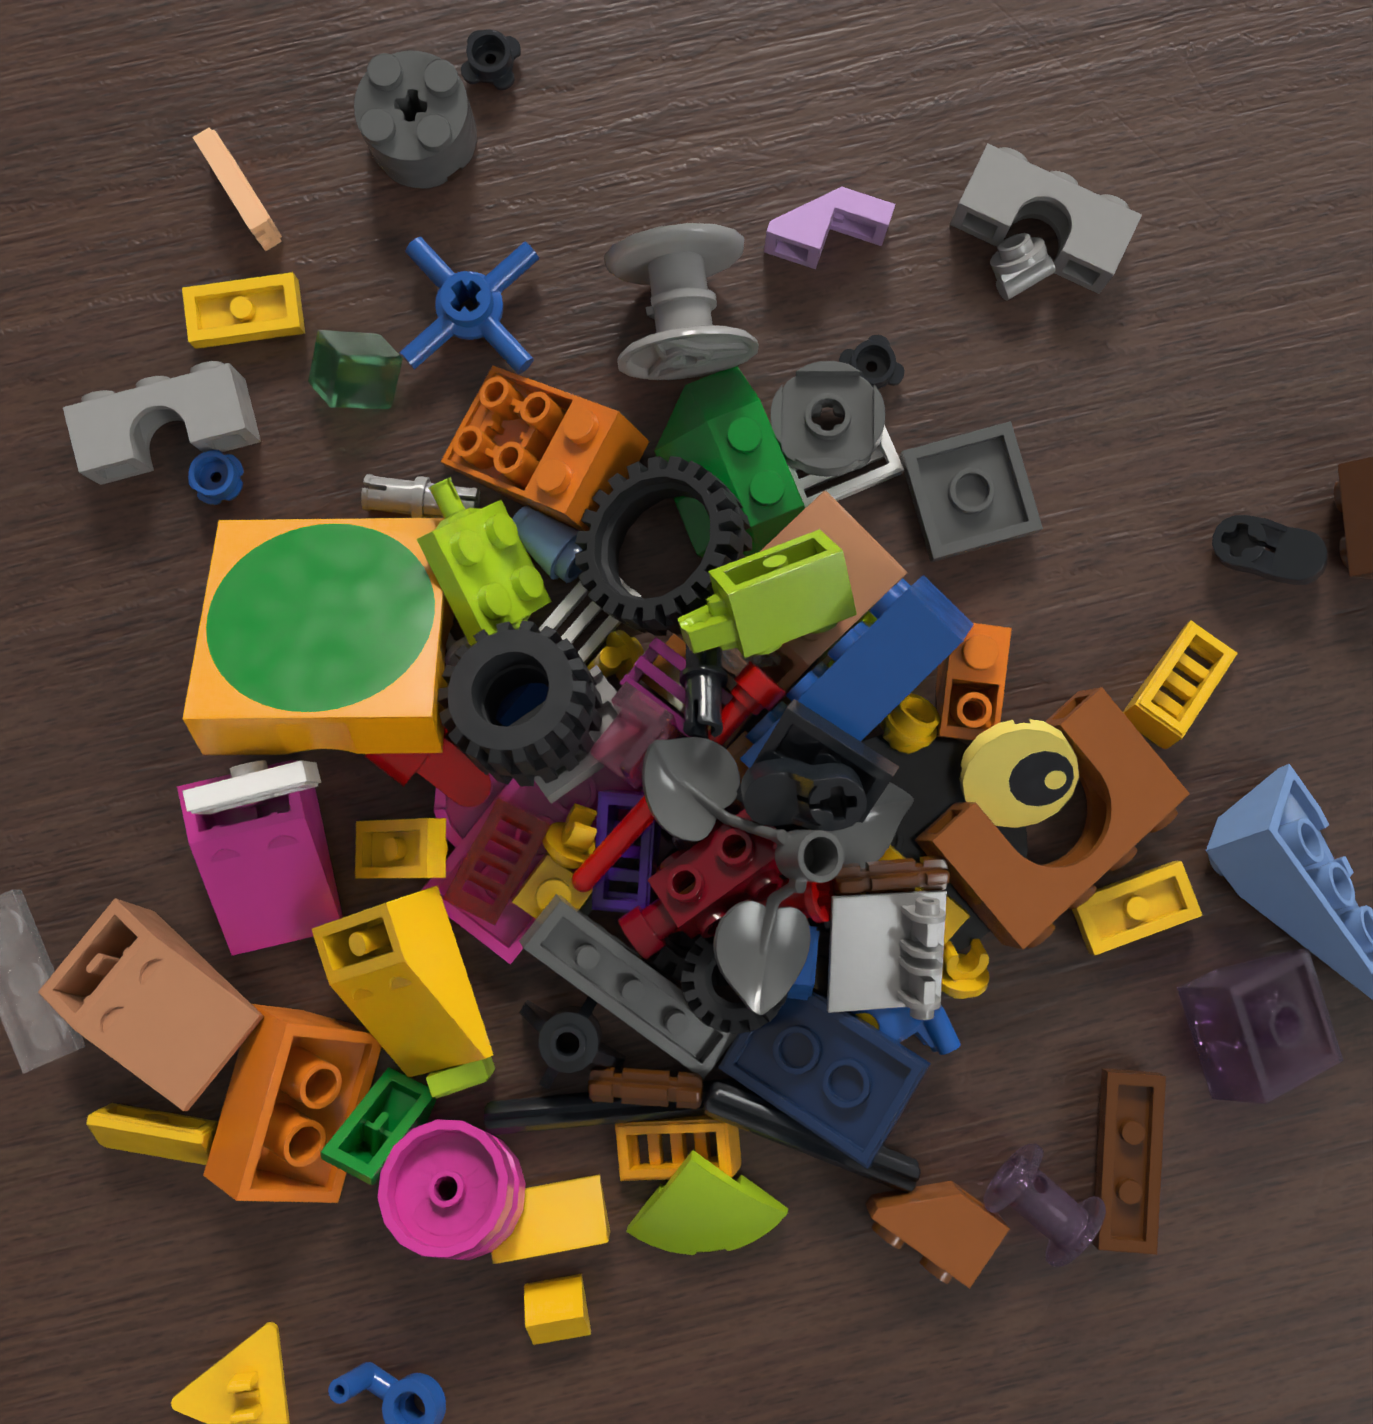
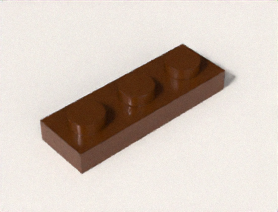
[1092,1068,1166,1255]

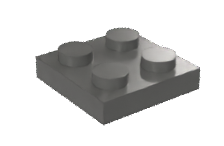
[899,421,1043,563]

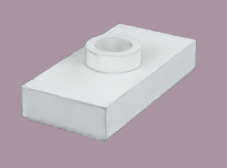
[182,760,321,814]

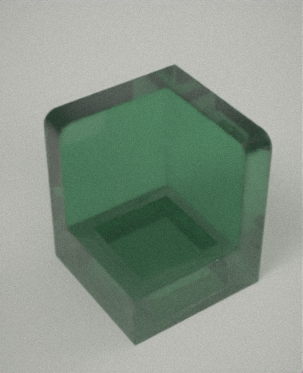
[308,330,403,409]

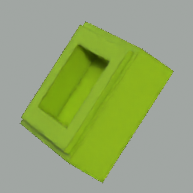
[426,1057,495,1099]

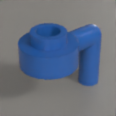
[328,1362,446,1424]

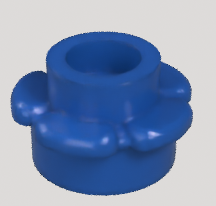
[188,450,244,505]

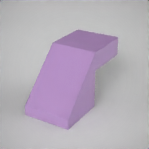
[764,187,896,269]

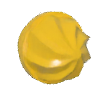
[881,693,940,754]

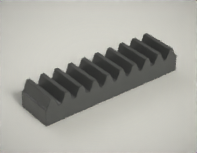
[519,894,738,1080]

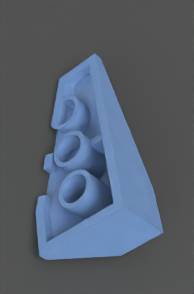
[1206,764,1373,1000]

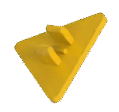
[171,1322,290,1424]

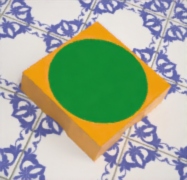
[183,518,454,755]

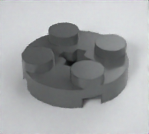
[771,361,885,477]

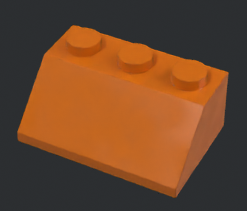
[203,1004,382,1203]

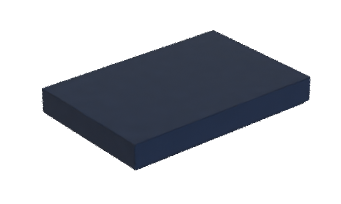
[718,988,931,1169]

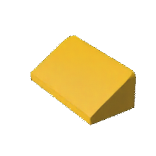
[86,1103,219,1165]
[491,1174,610,1264]

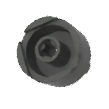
[354,50,477,188]

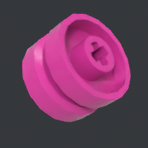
[377,1119,526,1260]

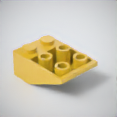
[311,885,494,1077]

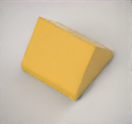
[524,1274,591,1345]

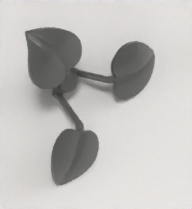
[642,737,914,1015]

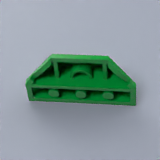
[654,366,805,559]

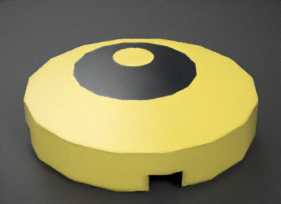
[959,719,1079,828]

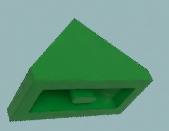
[320,1067,437,1185]

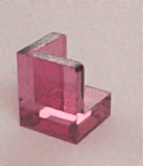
[591,681,680,789]

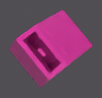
[177,760,343,955]

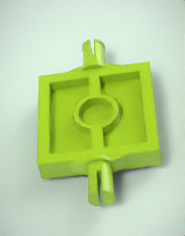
[416,477,552,646]

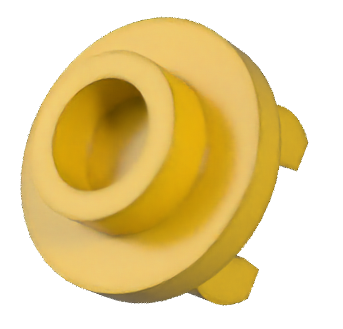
[542,803,597,869]
[941,939,989,999]

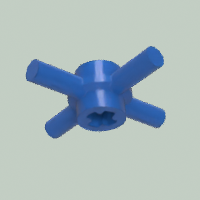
[399,237,539,374]

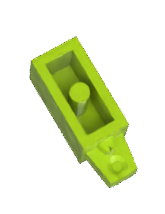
[677,529,857,658]

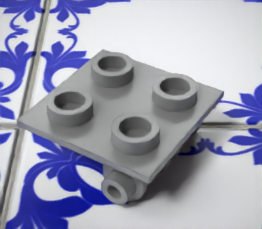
[827,890,947,1020]

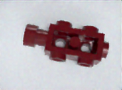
[618,809,783,959]

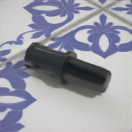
[679,644,728,739]

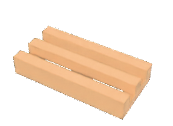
[193,127,282,251]

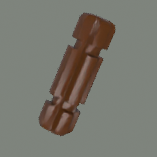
[832,855,950,896]
[588,1066,703,1109]

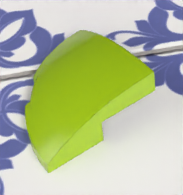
[626,1150,788,1255]

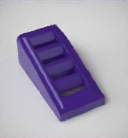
[592,789,662,913]

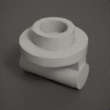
[990,233,1055,301]

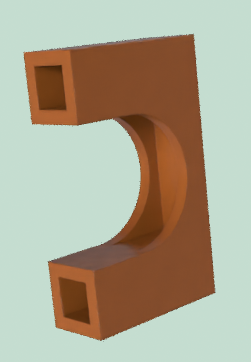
[915,687,1190,950]

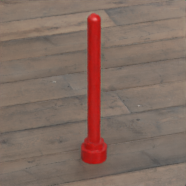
[571,661,786,892]

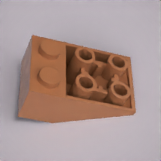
[722,491,908,700]
[38,898,264,1111]

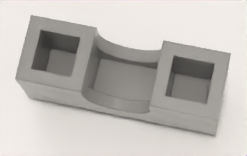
[950,143,1142,294]
[63,361,261,485]

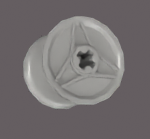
[604,223,759,380]

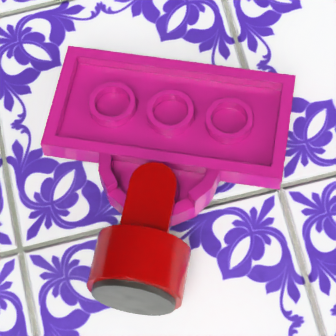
[365,728,644,965]

